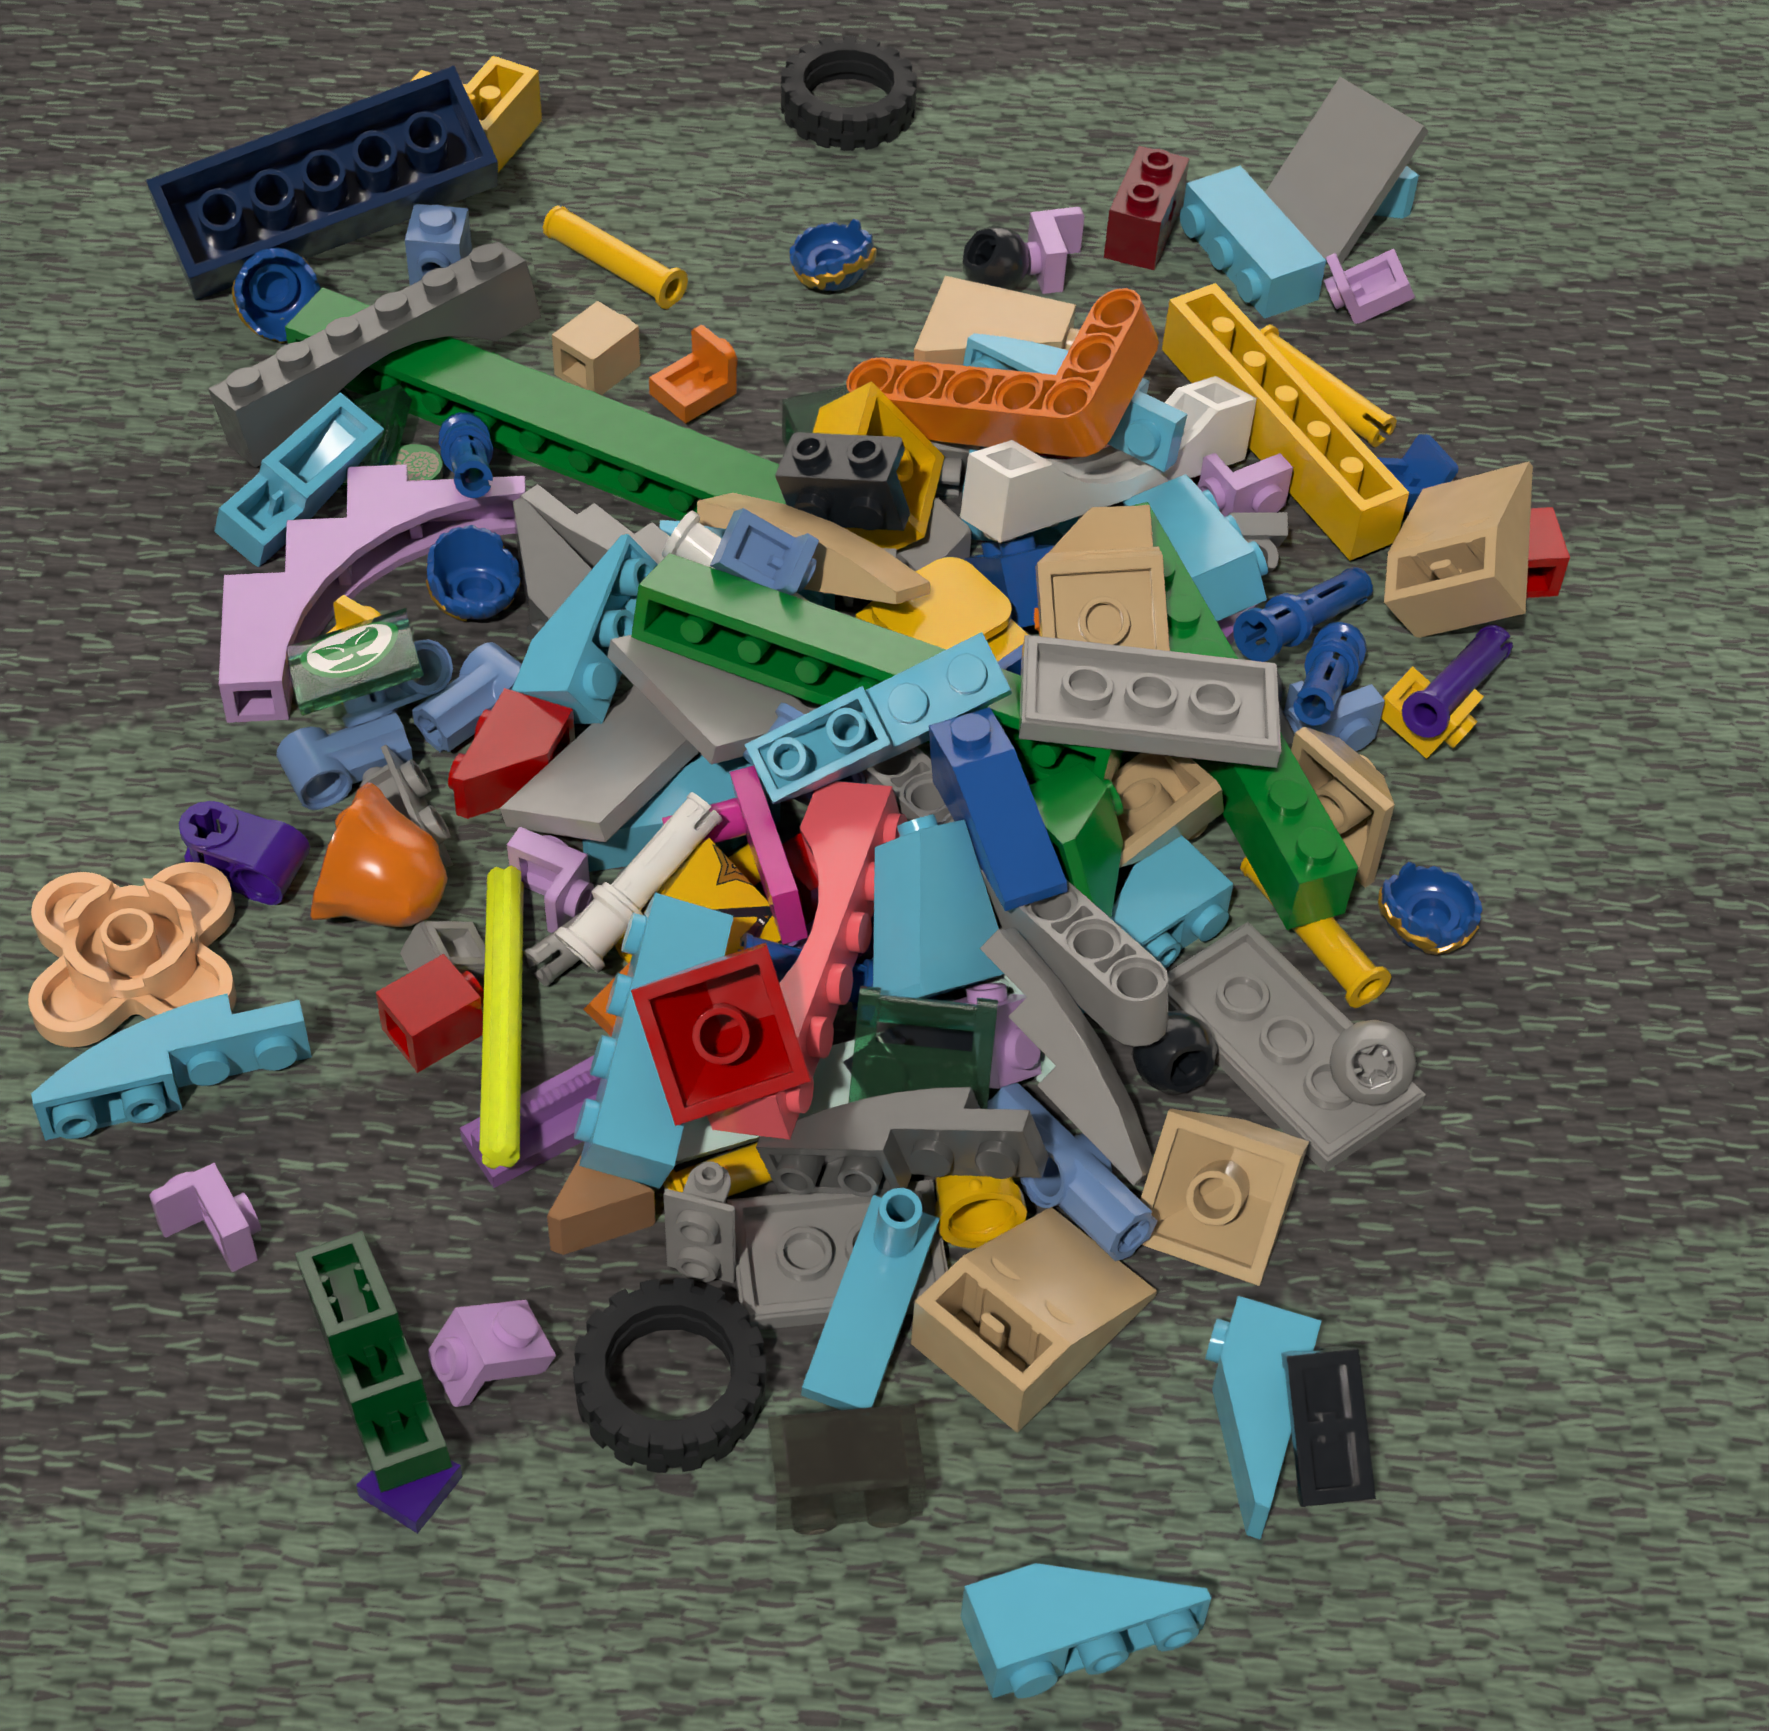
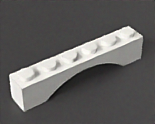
[960,376,1257,543]

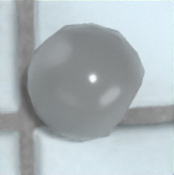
[1329,1020,1417,1105]

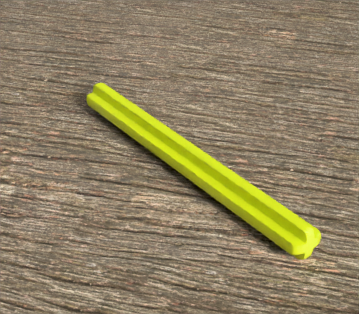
[479,865,524,1169]

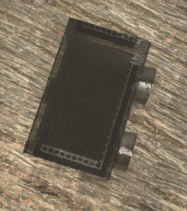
[767,1404,926,1535]

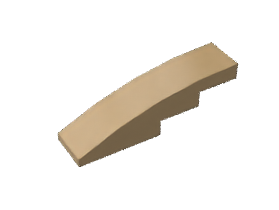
[697,493,930,604]

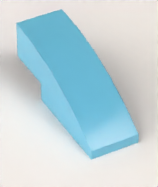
[214,392,384,567]

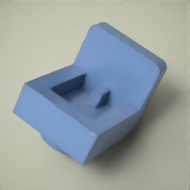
[710,508,819,595]
[1283,681,1385,752]

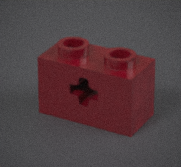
[1104,146,1190,271]

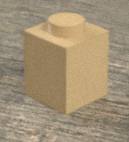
[552,301,640,395]

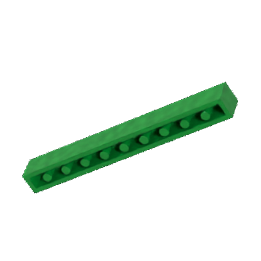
[285,287,786,521]

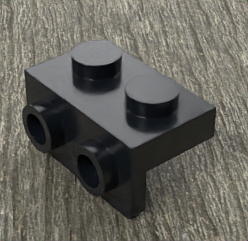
[775,432,910,531]

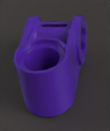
[179,801,310,905]

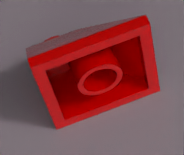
[631,943,811,1126]

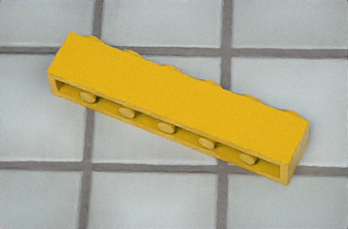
[1162,283,1409,561]

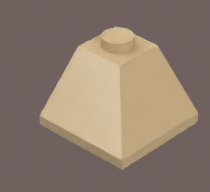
[1291,727,1395,888]
[1111,753,1224,868]
[1140,1109,1309,1286]

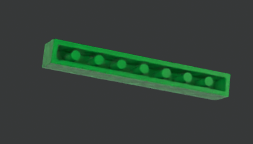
[1132,502,1359,930]
[631,553,1124,782]

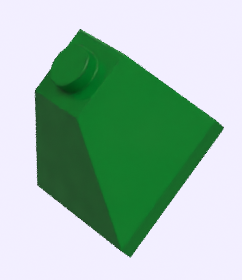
[1029,762,1123,918]

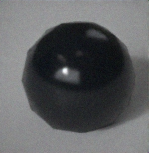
[962,225,1029,290]
[1131,1010,1217,1095]

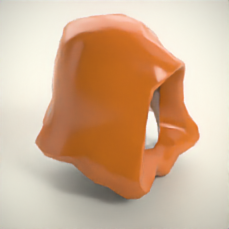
[310,782,448,927]

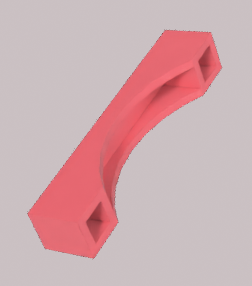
[707,781,907,1140]

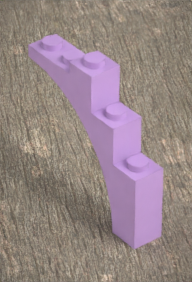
[219,464,526,723]

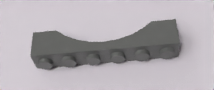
[208,241,541,468]

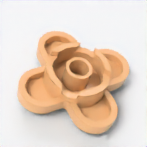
[28,862,236,1047]

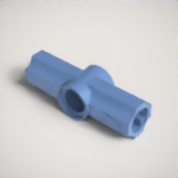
[982,1083,1157,1261]

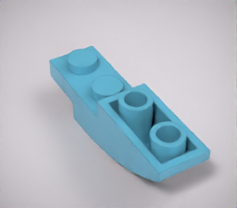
[963,333,1188,472]
[744,632,1012,805]
[31,993,312,1140]

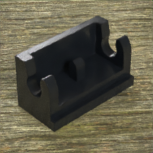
[1281,1346,1376,1507]

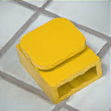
[856,557,1028,662]

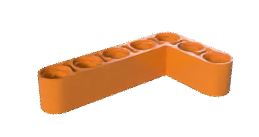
[846,288,1159,457]

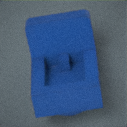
[1377,434,1459,512]

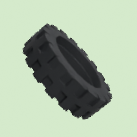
[781,36,917,151]
[573,1278,766,1473]

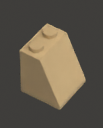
[914,276,1080,366]

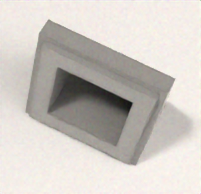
[896,498,972,572]
[400,921,485,980]

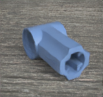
[412,642,522,753]
[276,713,413,810]

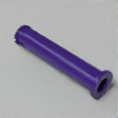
[1402,625,1513,738]

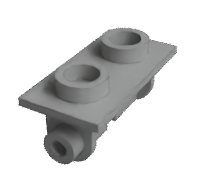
[360,745,453,867]
[664,1161,736,1283]

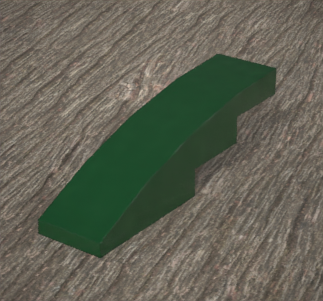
[295,1231,452,1493]

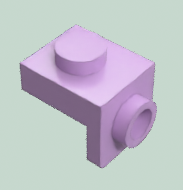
[1025,207,1084,294]
[1324,248,1415,324]
[1197,453,1293,517]
[507,827,594,933]
[943,983,1041,1089]
[149,1163,261,1272]
[428,1300,556,1407]

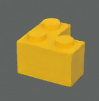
[411,56,542,172]

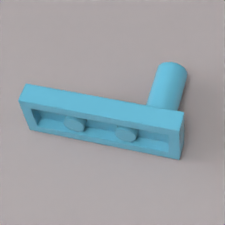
[801,1188,939,1420]

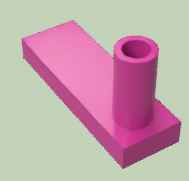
[662,765,808,944]

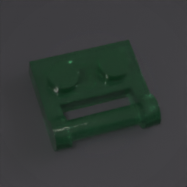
[848,985,998,1109]

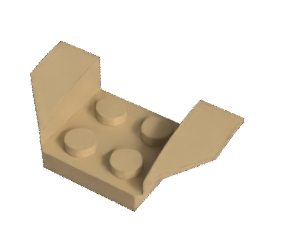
[1035,505,1170,752]

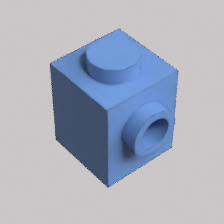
[405,204,472,285]

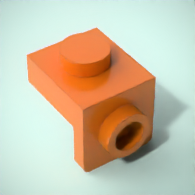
[649,325,738,424]

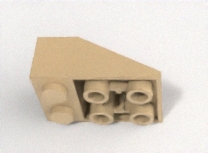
[1384,462,1533,638]
[911,1207,1157,1433]

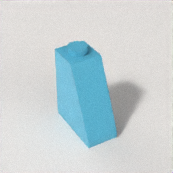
[873,814,1005,1012]

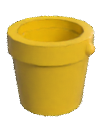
[935,1175,1027,1249]

